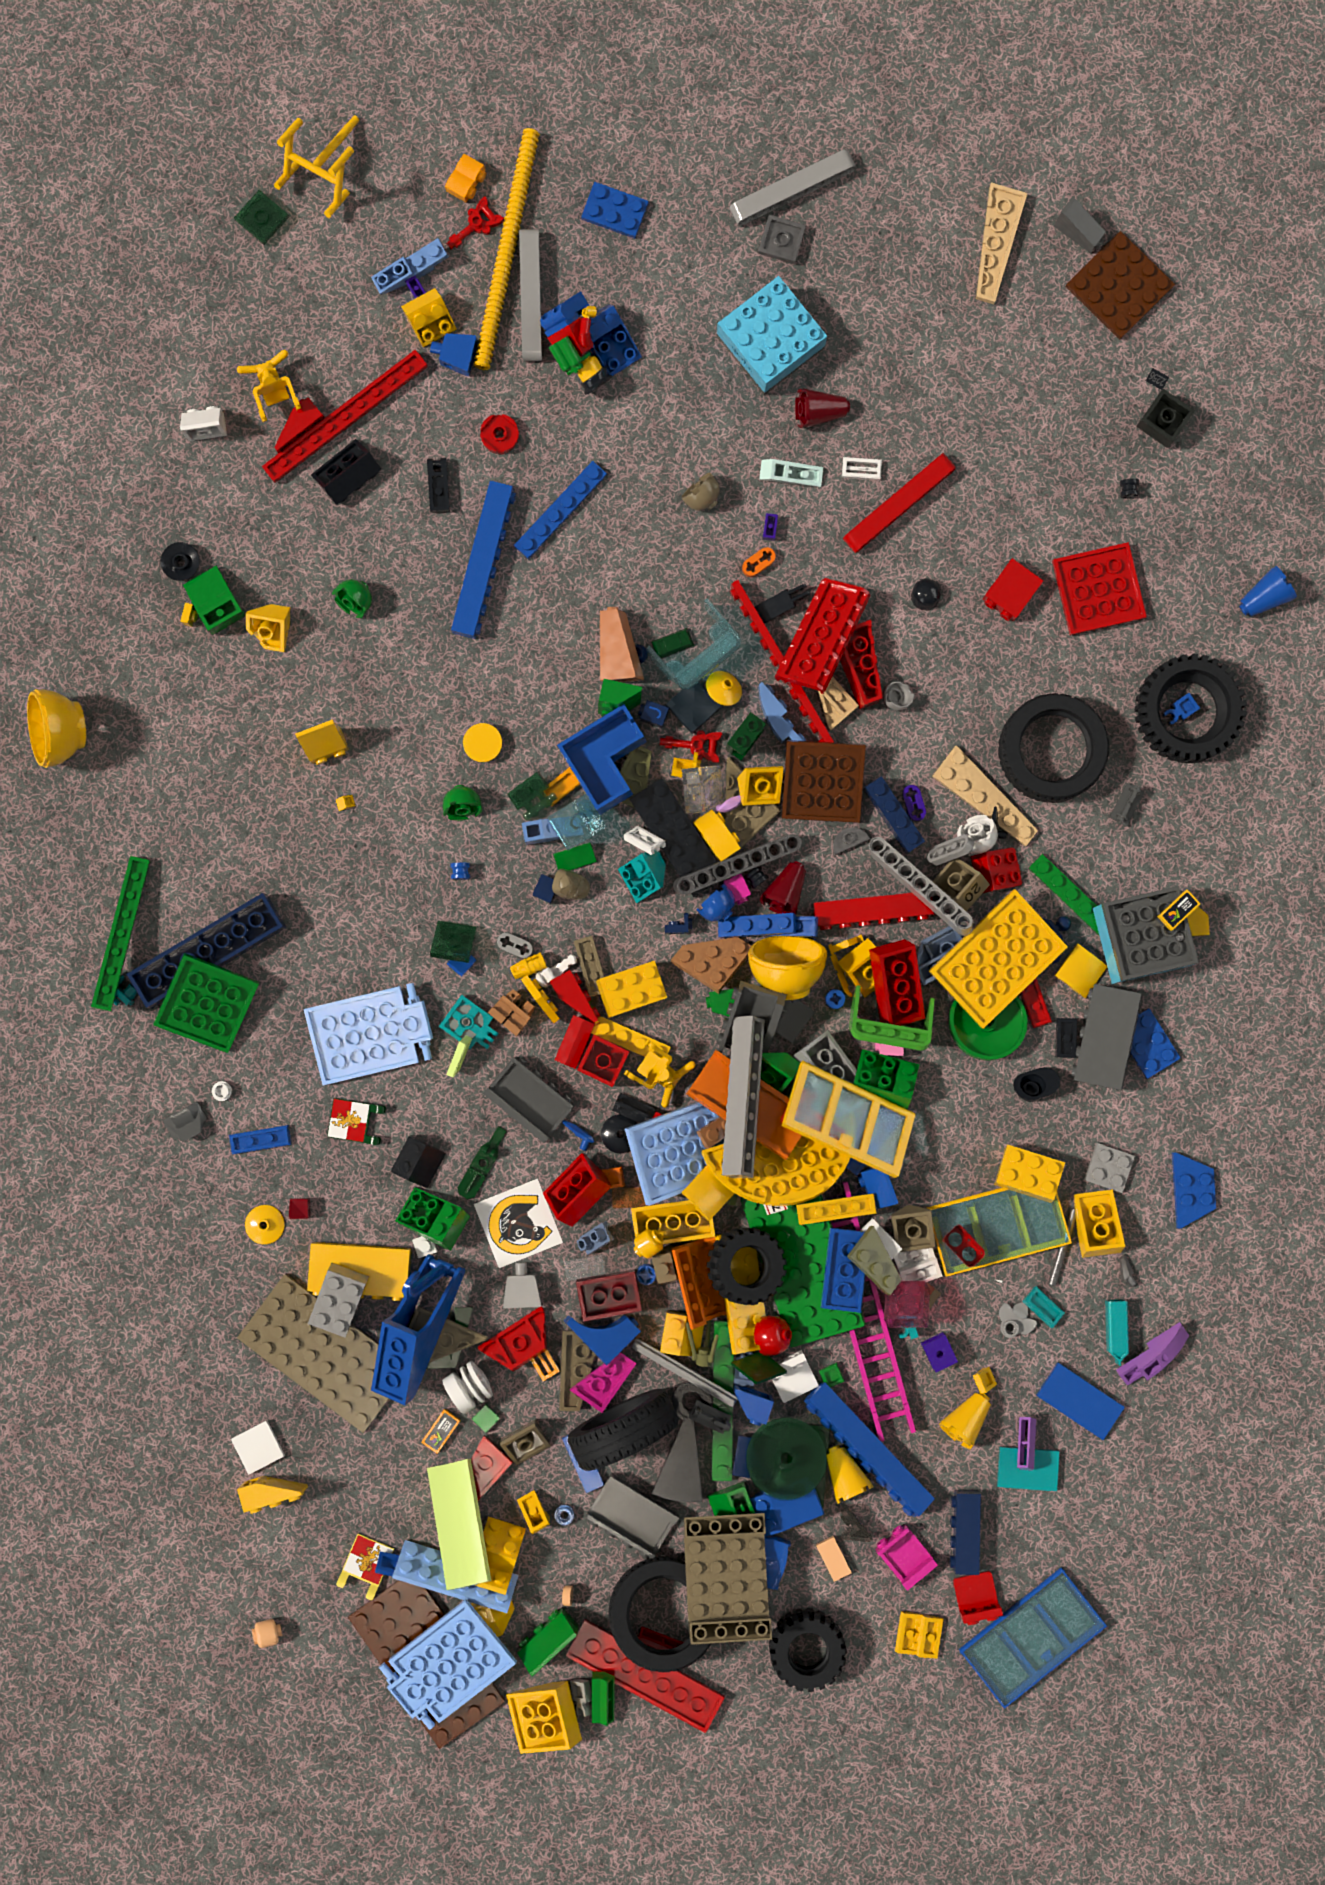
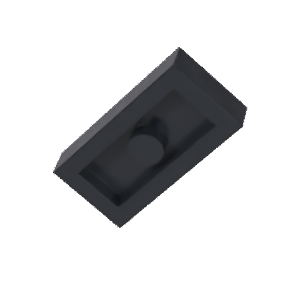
[1055,1018,1077,1058]

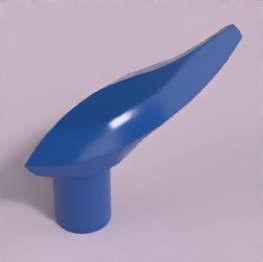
[562,1120,594,1151]

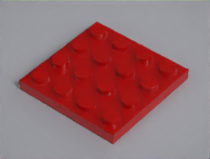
[1052,542,1147,636]

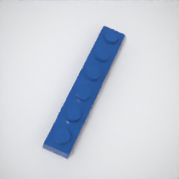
[514,461,607,560]

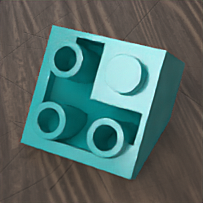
[618,850,666,903]

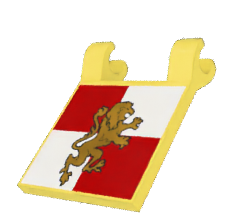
[336,1534,394,1600]

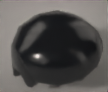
[911,578,941,611]

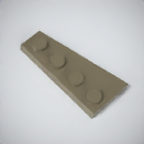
[559,1330,596,1411]

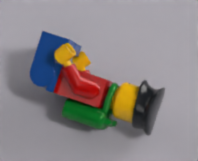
[540,291,612,395]

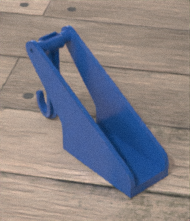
[371,1254,465,1405]

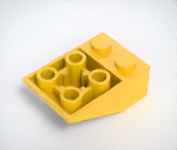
[237,1476,308,1514]

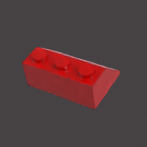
[543,1153,612,1227]

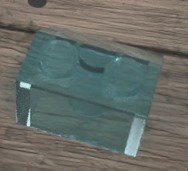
[547,794,607,850]

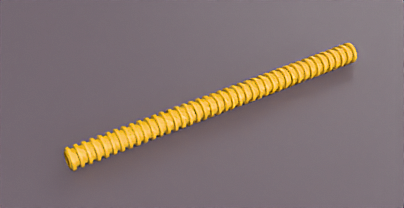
[473,128,540,370]

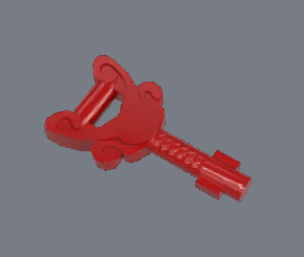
[446,196,504,250]
[660,730,722,763]

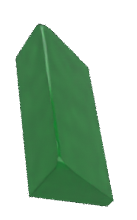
[553,842,597,870]

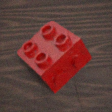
[971,848,1022,894]
[953,1571,1003,1625]

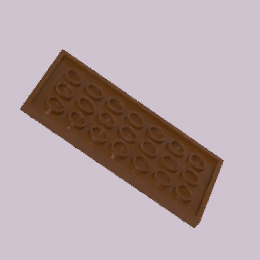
[348,1580,505,1749]

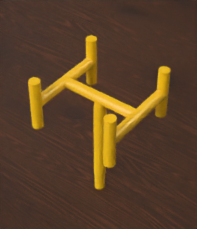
[274,115,359,218]

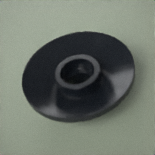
[160,542,200,581]
[601,1114,637,1154]

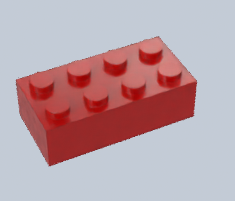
[869,939,925,1026]

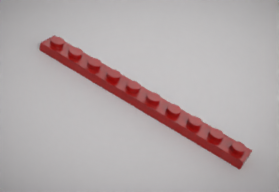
[262,349,428,483]
[730,580,834,742]

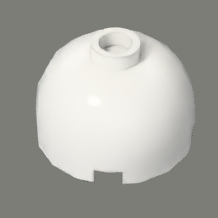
[957,815,998,854]

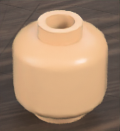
[252,1619,282,1648]

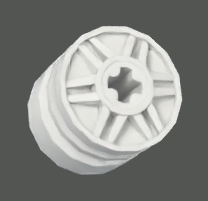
[442,1361,493,1415]

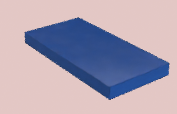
[821,1228,865,1313]
[1036,1362,1125,1440]

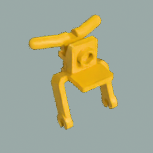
[237,350,301,422]
[624,1039,696,1108]

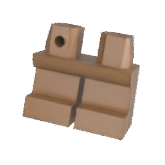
[488,989,536,1037]

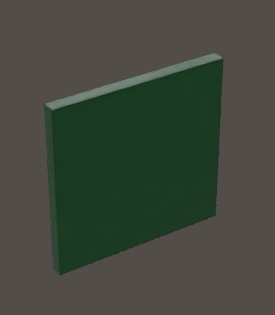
[731,1352,787,1385]

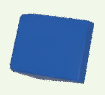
[447,948,476,977]

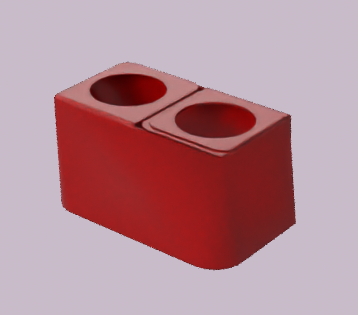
[942,1224,985,1267]

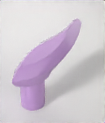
[716,795,741,813]

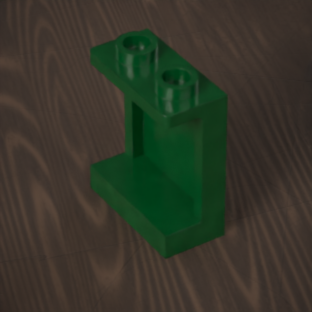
[725,712,766,761]

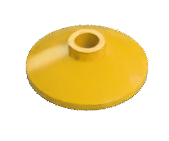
[706,671,742,706]
[245,1205,285,1244]

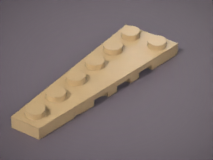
[976,183,1027,304]
[932,745,1038,847]

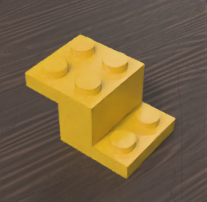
[475,1516,526,1595]

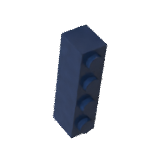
[863,776,925,854]
[950,1490,981,1575]

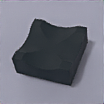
[666,678,721,734]

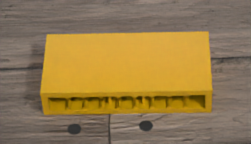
[307,1242,412,1301]

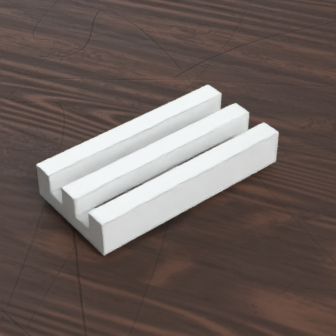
[842,457,882,480]
[624,826,666,855]

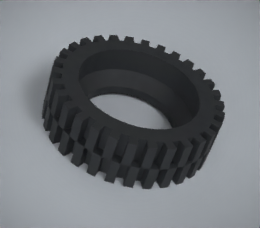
[1134,654,1247,763]

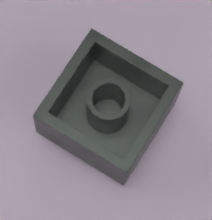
[1136,389,1195,448]

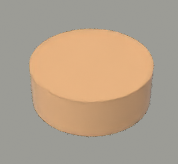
[562,1585,573,1606]

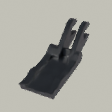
[755,583,811,624]

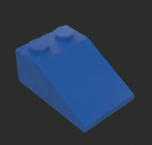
[750,1476,825,1537]

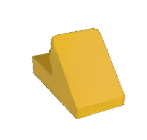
[517,1490,550,1534]

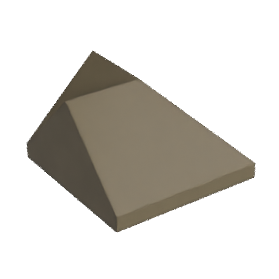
[891,1205,935,1252]

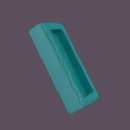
[1022,1286,1065,1328]

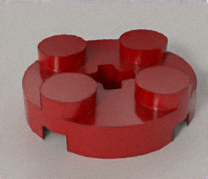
[480,414,519,455]

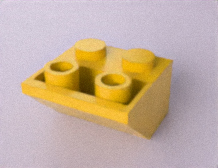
[401,288,457,347]

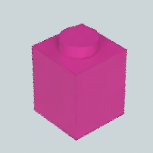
[723,873,751,905]

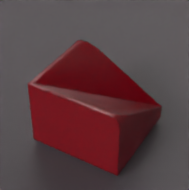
[289,1198,310,1219]

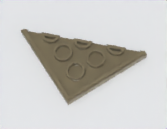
[725,757,781,859]
[408,1306,488,1362]

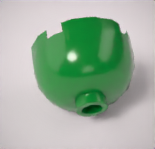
[332,579,372,618]
[443,785,482,821]

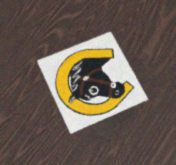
[474,1179,563,1268]

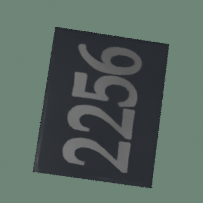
[1145,368,1169,390]

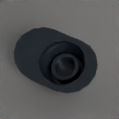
[1013,1067,1060,1102]

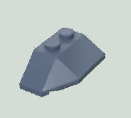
[917,924,967,985]

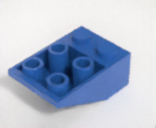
[590,304,642,376]

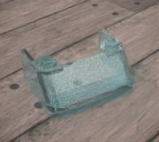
[647,598,741,690]

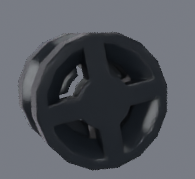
[1120,478,1140,499]
[744,866,769,889]

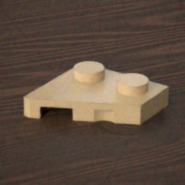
[818,677,859,731]

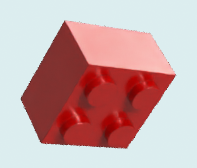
[577,1035,630,1087]

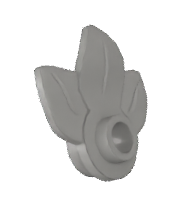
[999,1302,1037,1338]

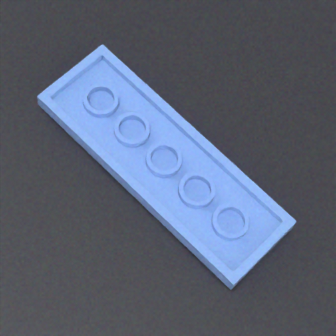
[392,1540,519,1613]

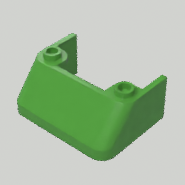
[849,985,935,1050]

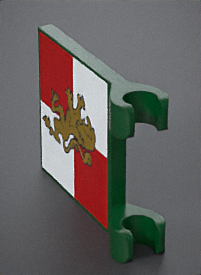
[327,1098,386,1145]

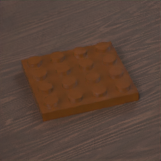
[1065,231,1175,340]
[782,740,866,823]

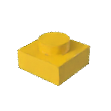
[180,603,198,627]
[973,1367,997,1394]

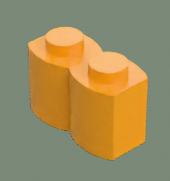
[445,154,486,203]

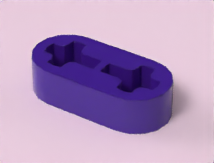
[902,785,926,822]

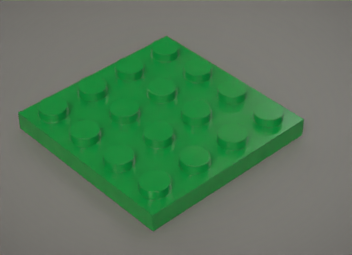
[153,953,259,1053]

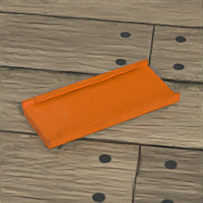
[686,1050,805,1160]

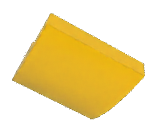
[1054,943,1107,998]
[681,1165,734,1221]
[895,1611,943,1659]

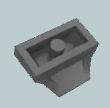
[163,1102,208,1142]

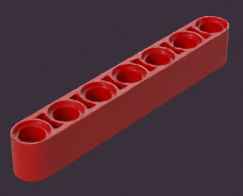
[843,453,956,554]

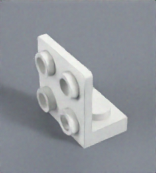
[772,1350,818,1403]

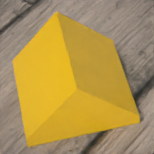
[737,766,784,806]

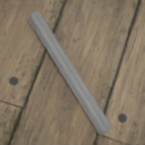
[632,1338,737,1407]

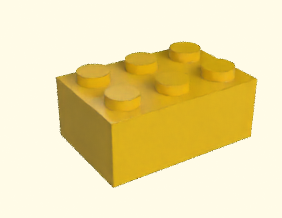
[596,960,667,1018]
[994,1144,1065,1203]

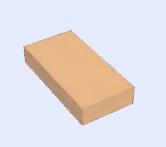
[816,1536,852,1582]

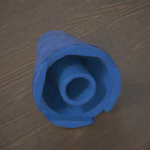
[1239,566,1297,617]

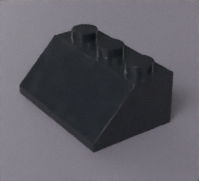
[311,439,381,505]

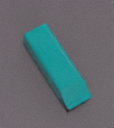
[1105,1299,1129,1366]

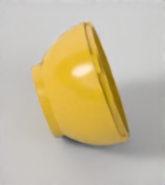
[27,689,86,768]
[748,936,827,1000]

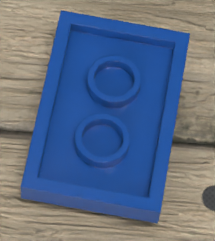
[581,182,649,239]
[1130,1008,1180,1079]

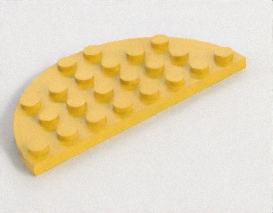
[701,1112,855,1206]

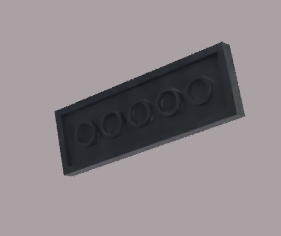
[629,778,724,897]

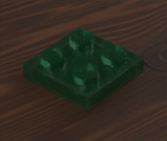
[234,189,289,245]
[430,921,477,963]

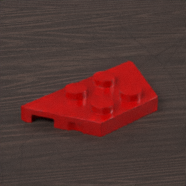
[477,1306,547,1372]

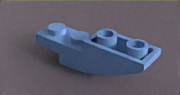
[371,238,449,295]
[758,682,807,744]

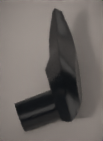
[992,806,1007,839]

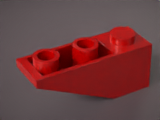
[550,970,601,1025]

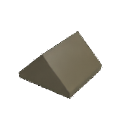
[500,1419,551,1465]

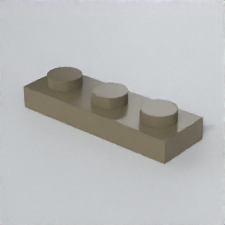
[574,936,604,997]

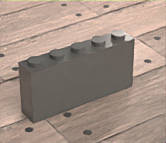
[1071,984,1143,1091]

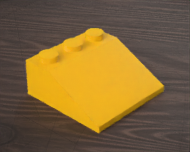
[506,1681,582,1754]

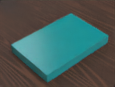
[997,1446,1060,1491]

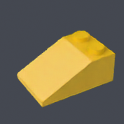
[295,720,349,765]
[1073,1189,1125,1258]

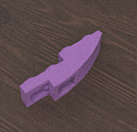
[1116,1322,1189,1386]

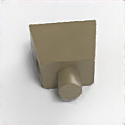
[652,1244,679,1285]

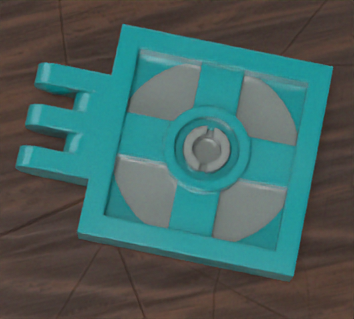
[439,995,499,1049]

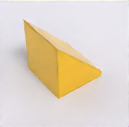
[336,795,356,811]

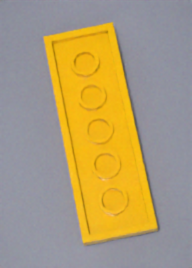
[715,1234,766,1354]

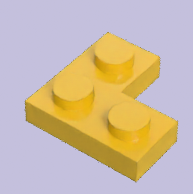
[521,975,560,1023]

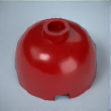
[754,1316,792,1356]

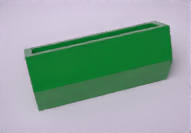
[592,1672,615,1726]

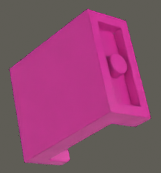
[875,1524,938,1591]

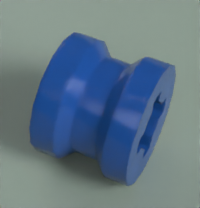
[450,862,470,880]
[825,989,845,1009]
[636,1264,656,1285]

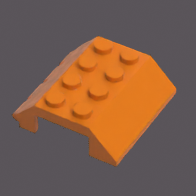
[672,1234,726,1329]

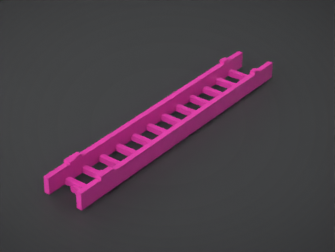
[831,1181,916,1442]

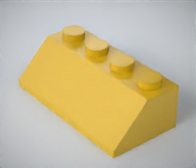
[631,1200,715,1244]

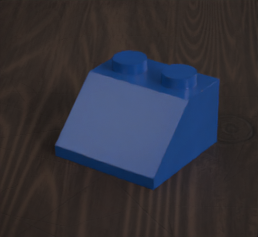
[857,1167,898,1209]
[733,1383,774,1426]

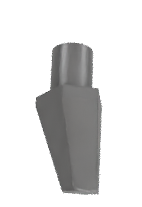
[1119,1254,1137,1287]

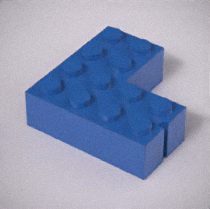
[557,704,647,815]

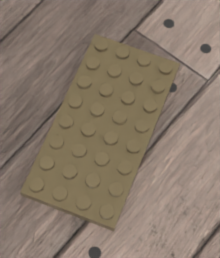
[237,1274,389,1433]

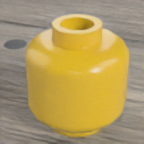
[634,1229,664,1259]

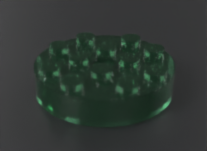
[746,1418,827,1501]

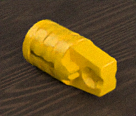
[510,952,547,979]

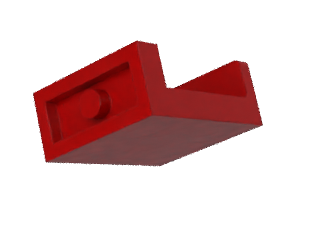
[982,558,1044,622]

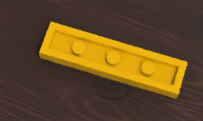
[591,1016,671,1058]
[796,1194,876,1225]

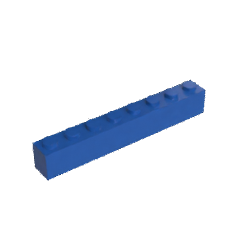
[451,481,516,639]
[803,1382,935,1517]

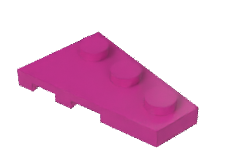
[569,1352,636,1413]

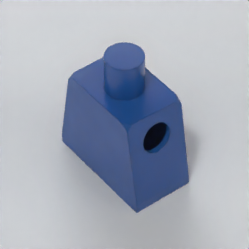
[430,333,478,377]

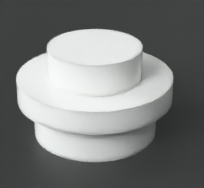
[212,1081,232,1101]

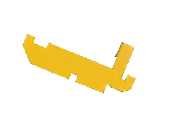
[828,935,864,997]

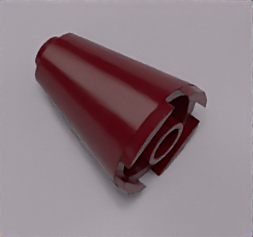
[795,388,850,428]
[760,861,806,914]

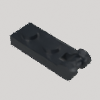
[427,458,450,513]

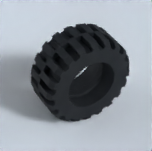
[707,1228,787,1305]
[769,1608,847,1692]

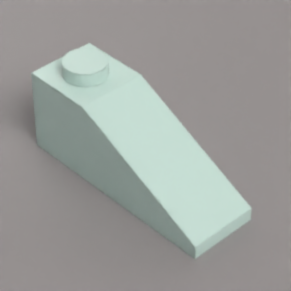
[759,459,823,487]

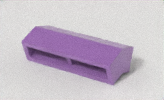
[1017,1417,1036,1471]

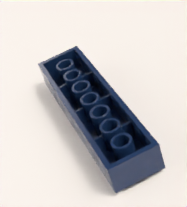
[127,893,287,1008]

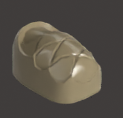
[552,869,590,900]

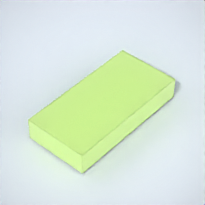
[446,1035,472,1078]

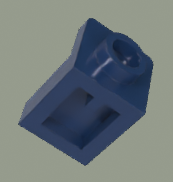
[665,913,692,934]

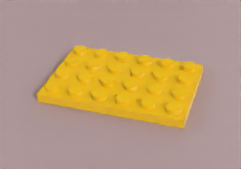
[929,889,1068,1028]

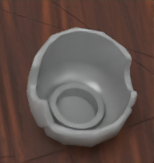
[883,681,915,711]

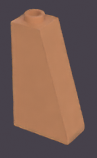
[600,607,644,682]

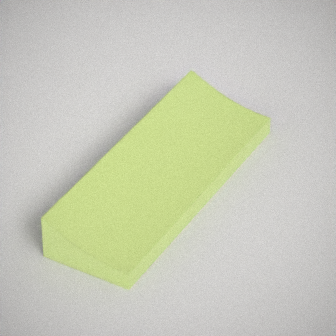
[427,1459,491,1590]

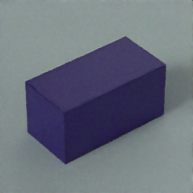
[405,275,426,299]
[762,513,778,541]

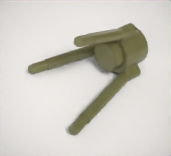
[686,1320,719,1367]

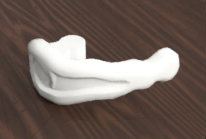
[536,954,577,988]

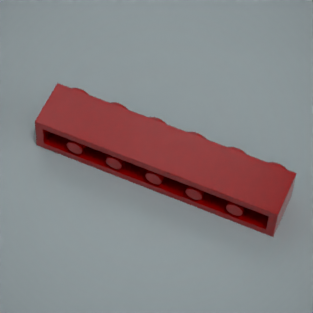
[813,893,934,930]

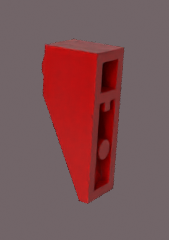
[274,397,324,453]

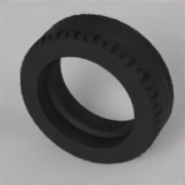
[998,693,1109,803]
[568,1389,679,1471]
[609,1556,712,1673]

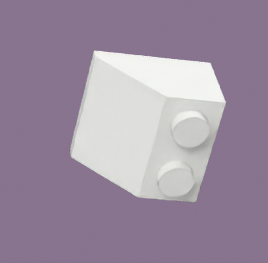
[180,406,227,441]

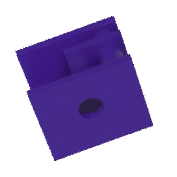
[921,1332,958,1372]

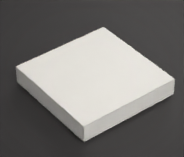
[231,1420,285,1475]

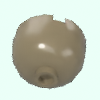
[681,472,720,511]

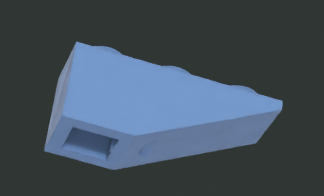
[522,815,584,845]

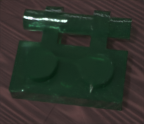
[507,771,557,821]

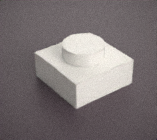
[412,1236,438,1258]

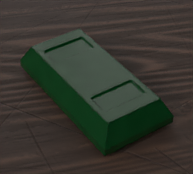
[651,628,694,660]

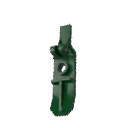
[457,1126,506,1200]

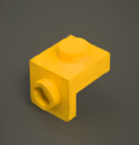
[671,752,701,779]

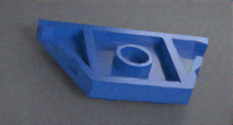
[1172,1152,1216,1229]

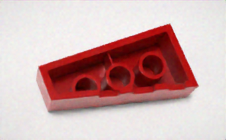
[840,620,883,709]

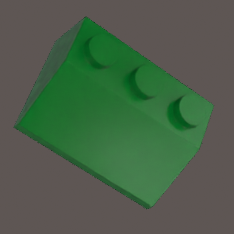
[517,1607,578,1677]

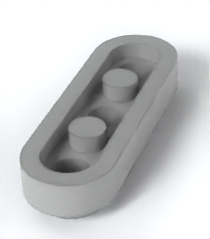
[927,834,974,866]

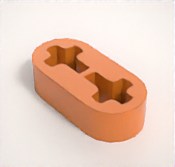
[742,547,775,578]

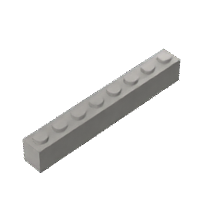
[722,1016,765,1178]

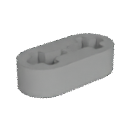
[497,933,533,958]

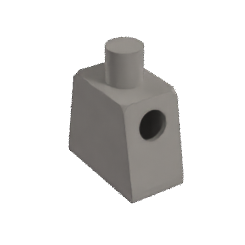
[503,1262,542,1309]

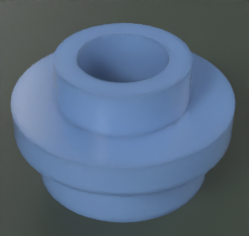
[554,1505,574,1525]

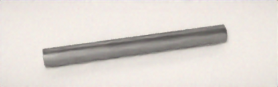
[1048,1208,1076,1286]

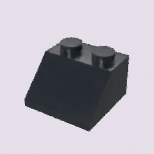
[391,1135,446,1188]

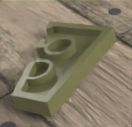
[620,746,652,809]
[847,1226,901,1295]

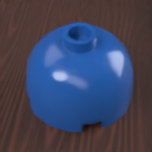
[696,883,735,922]

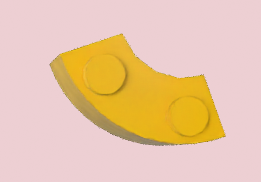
[693,810,741,861]

